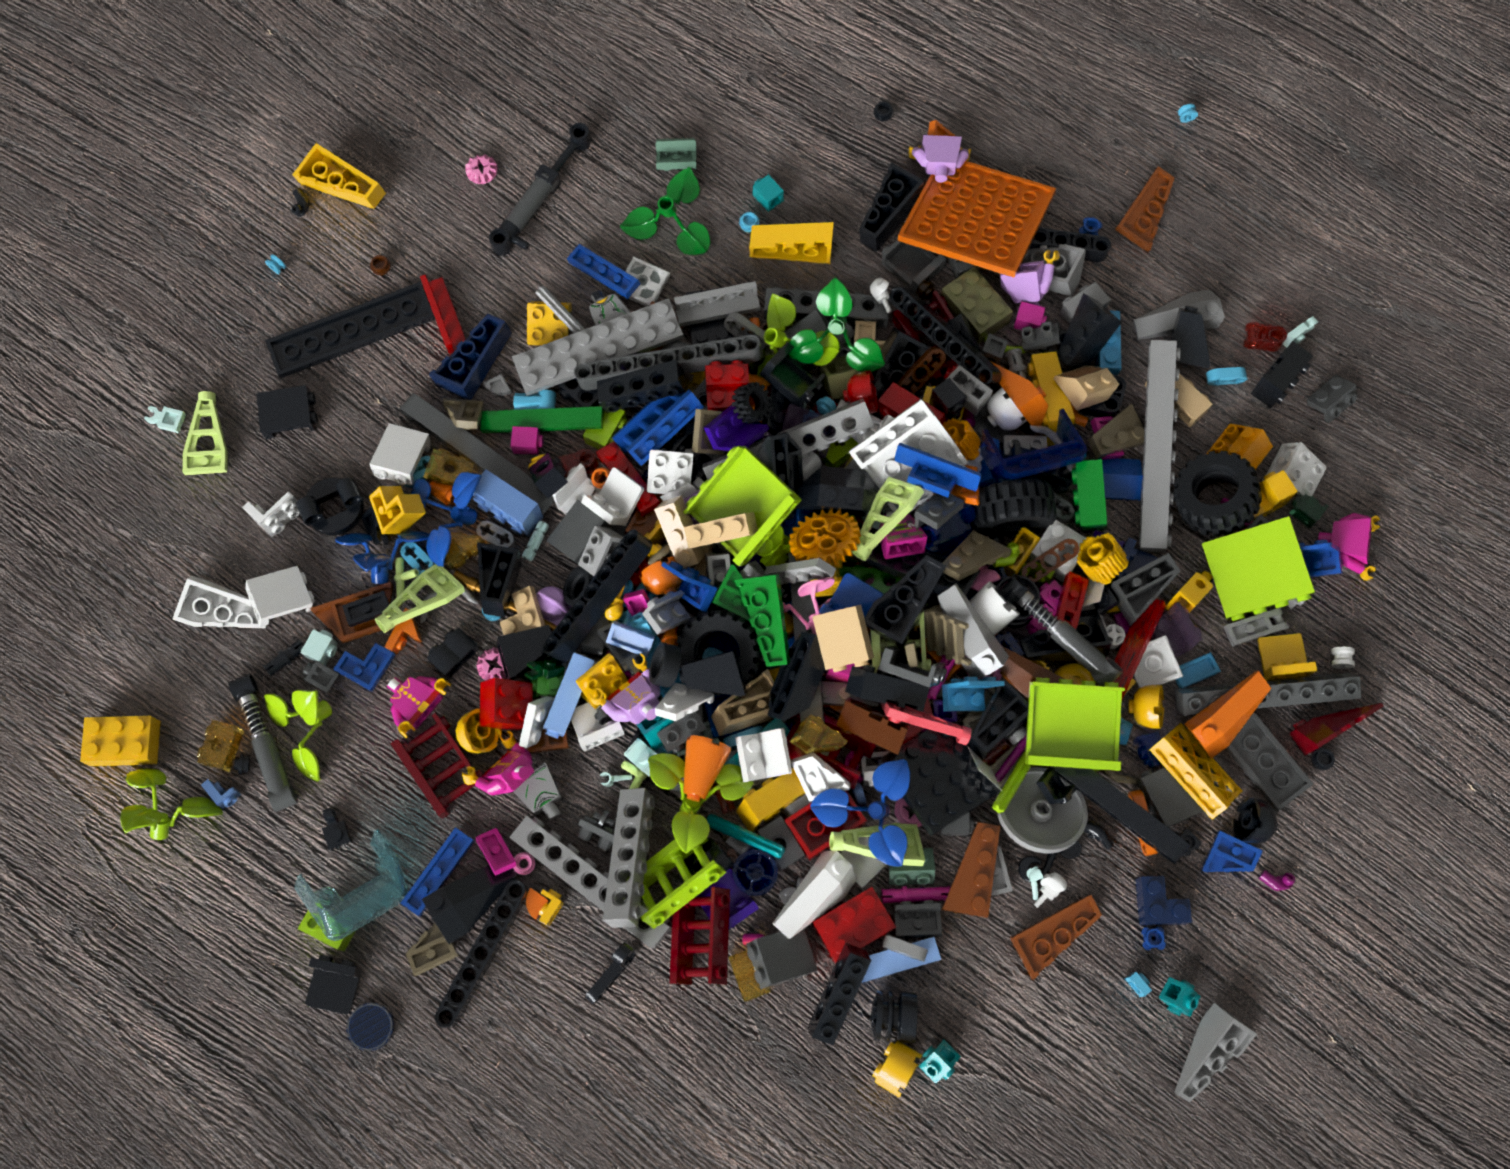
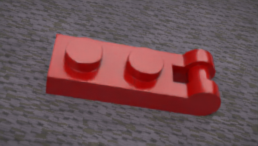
[1055,571,1089,629]

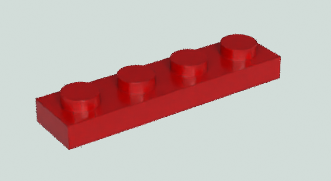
[596,441,660,516]

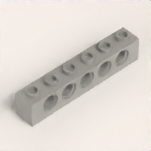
[602,788,655,928]

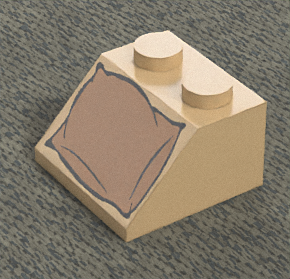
[1053,366,1119,411]

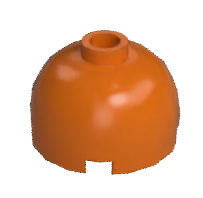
[639,557,683,595]

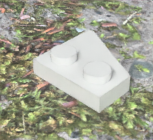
[655,683,714,721]
[519,696,555,748]
[791,752,851,801]

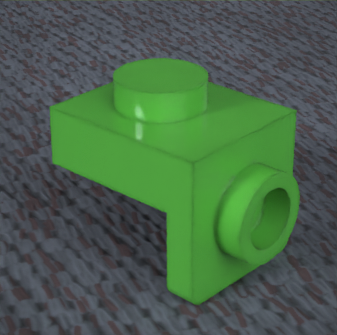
[531,675,564,698]

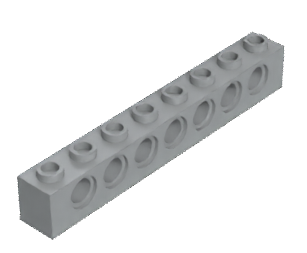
[703,398,874,480]
[509,816,671,951]

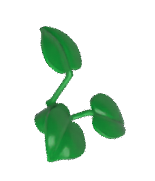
[620,167,710,255]
[788,277,885,372]

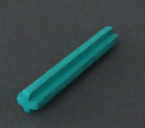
[706,814,785,858]

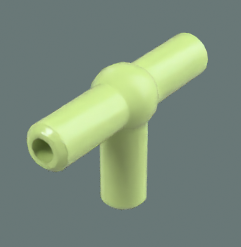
[394,557,419,598]
[621,760,647,789]

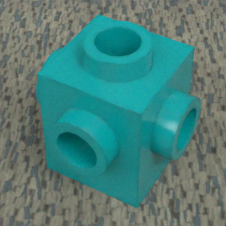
[1159,977,1201,1017]
[919,1040,961,1084]

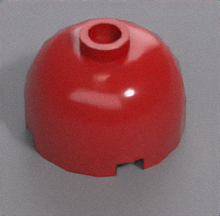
[843,370,878,414]

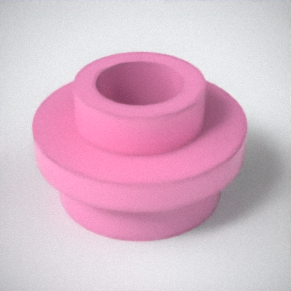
[513,852,535,875]

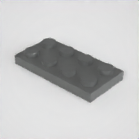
[1225,712,1313,812]

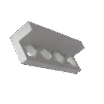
[674,281,760,327]

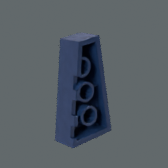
[429,314,512,400]

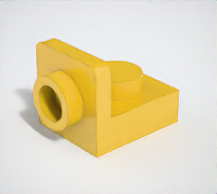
[539,888,564,927]

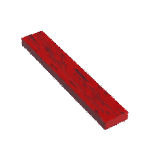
[1114,599,1166,699]

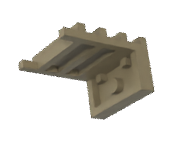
[924,604,971,666]

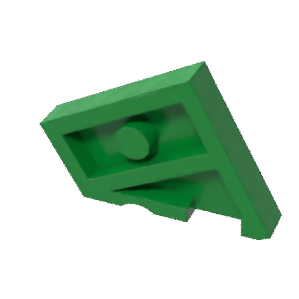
[712,564,751,621]

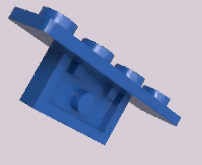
[894,443,982,498]

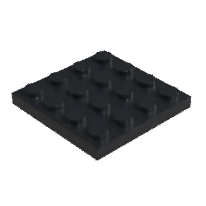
[877,722,1002,836]

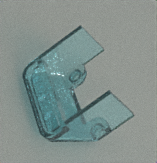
[294,829,408,941]

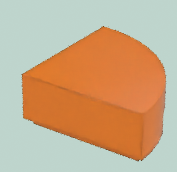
[526,887,549,920]

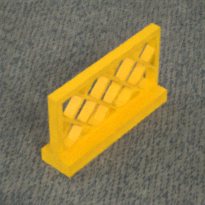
[1149,723,1242,819]

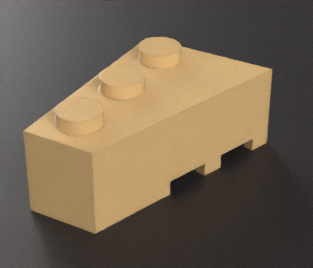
[711,669,774,736]

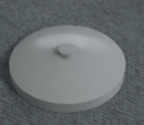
[997,767,1088,853]

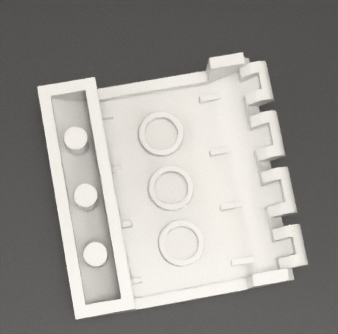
[849,399,969,513]

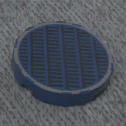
[346,1003,395,1051]

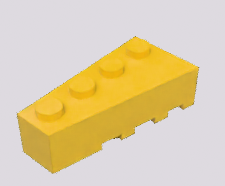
[292,143,386,209]
[749,222,834,264]
[1027,351,1075,446]
[736,768,806,832]

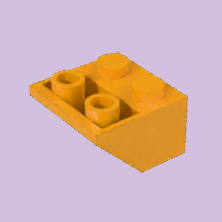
[1206,423,1273,470]

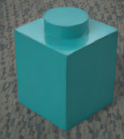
[753,174,784,212]

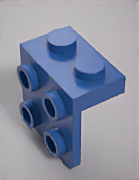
[1298,540,1343,577]
[661,561,718,612]
[819,573,884,618]

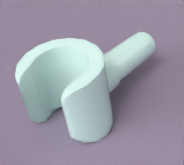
[600,772,632,787]
[1026,866,1043,900]

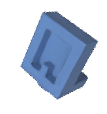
[201,779,241,809]

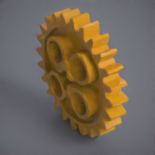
[788,510,861,566]

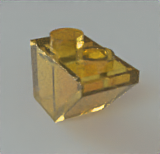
[444,532,485,570]
[790,714,847,754]

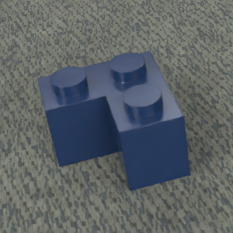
[1135,876,1192,926]

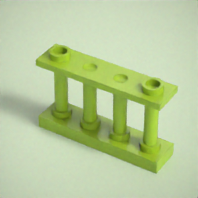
[626,838,727,929]

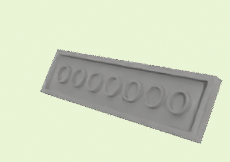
[512,298,684,396]

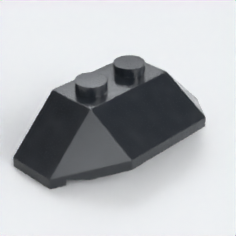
[756,432,803,521]
[795,466,884,516]
[768,632,825,721]

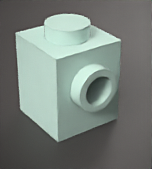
[300,629,338,666]

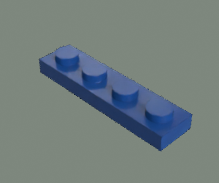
[567,244,640,299]
[401,827,475,917]

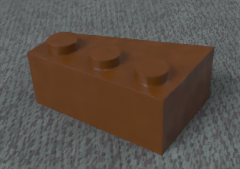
[836,697,910,755]

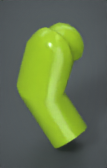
[992,542,1020,568]

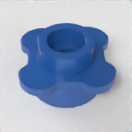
[1079,217,1102,235]
[1141,927,1166,950]

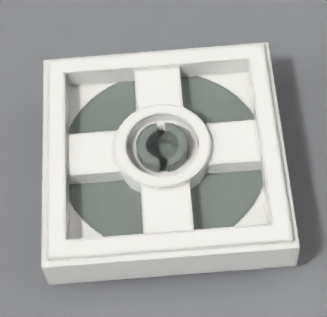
[616,257,670,306]

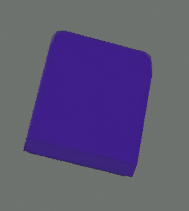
[933,700,957,722]

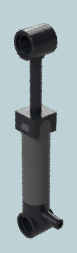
[489,122,591,256]

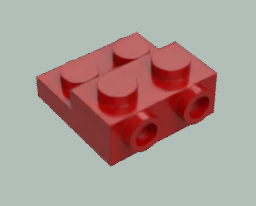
[705,360,750,411]

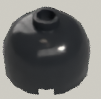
[1233,797,1278,844]

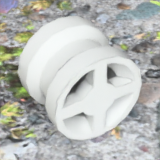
[1105,624,1125,650]
[1331,646,1355,669]

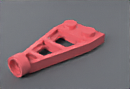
[880,701,972,745]

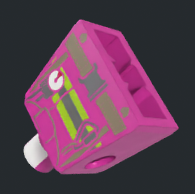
[879,511,927,559]

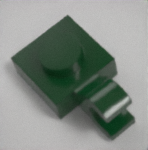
[525,657,565,680]

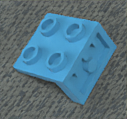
[942,677,1005,712]

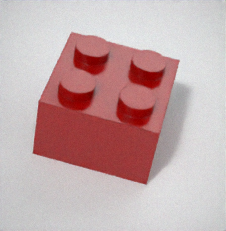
[479,678,533,731]

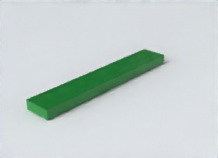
[480,406,604,433]

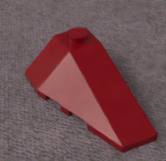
[1289,703,1384,756]

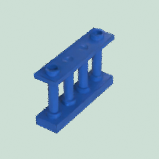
[612,390,704,466]

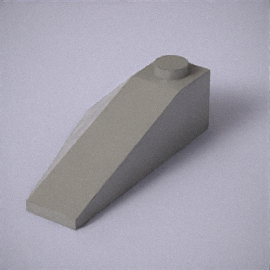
[1133,290,1225,340]
[1174,1003,1257,1102]

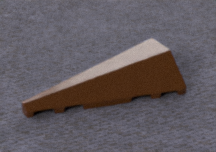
[999,645,1076,700]

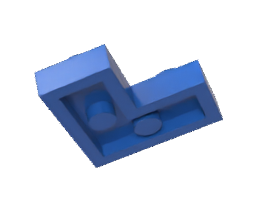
[333,643,395,692]

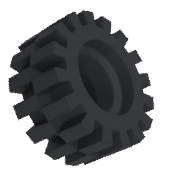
[732,382,773,424]

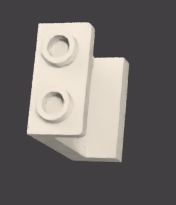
[370,423,431,486]
[245,566,315,627]

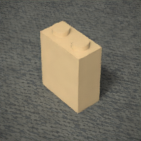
[812,604,874,672]

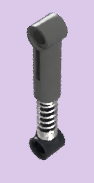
[999,574,1123,686]
[228,673,298,812]

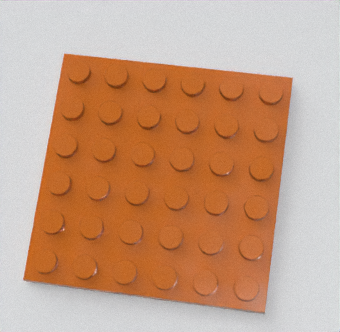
[897,161,1056,278]

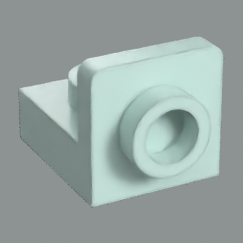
[624,738,657,776]

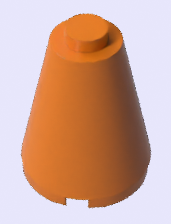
[683,735,731,802]

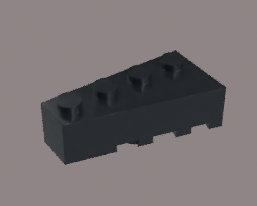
[859,162,924,252]

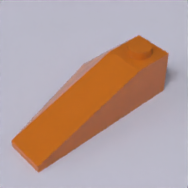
[990,361,1049,426]
[1184,670,1271,759]

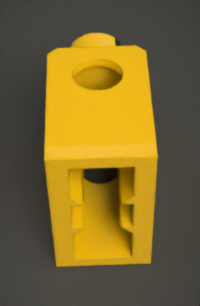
[1165,571,1214,621]

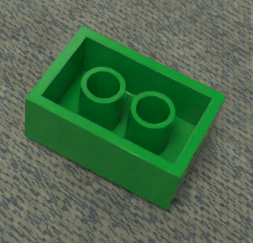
[1072,459,1108,532]

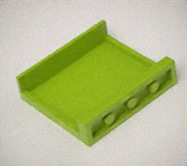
[683,446,802,566]
[1202,516,1315,622]
[1025,677,1125,771]

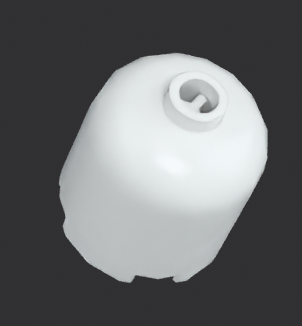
[969,581,1020,635]

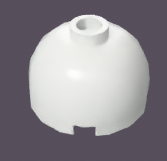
[987,388,1027,430]

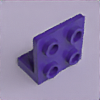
[704,405,769,452]
[696,868,759,929]

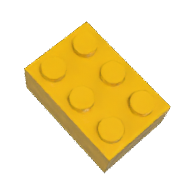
[80,716,161,766]

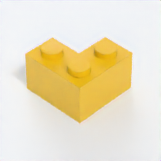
[1253,470,1298,521]
[369,486,426,534]

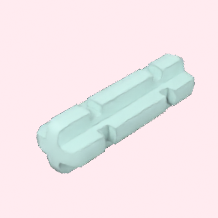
[522,521,549,561]

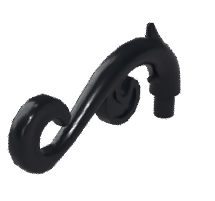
[1018,821,1114,883]

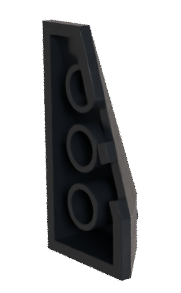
[1020,609,1112,662]

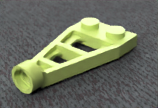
[182,391,228,475]
[851,477,924,561]
[375,564,465,633]
[829,823,925,866]

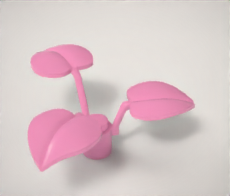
[783,577,835,635]

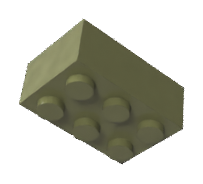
[940,267,1013,344]

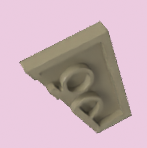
[942,530,1012,581]

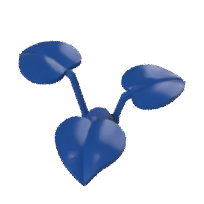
[410,472,482,567]
[335,531,429,584]
[811,759,910,867]

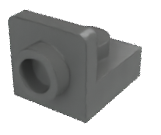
[302,661,339,693]

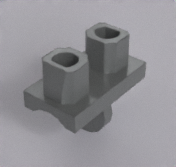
[1022,321,1061,352]
[578,810,616,851]

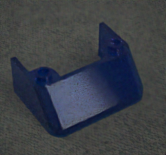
[981,408,1087,481]

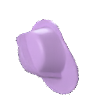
[536,586,572,625]

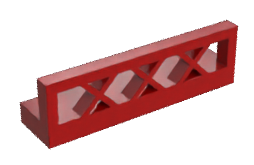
[420,274,466,355]

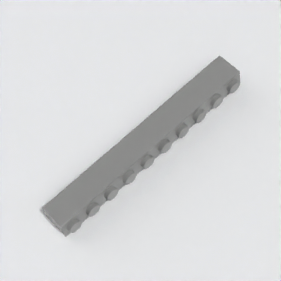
[1138,340,1180,553]

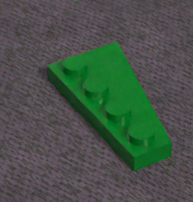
[735,574,790,667]

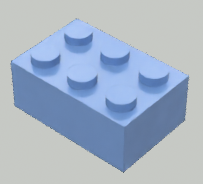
[473,469,544,537]

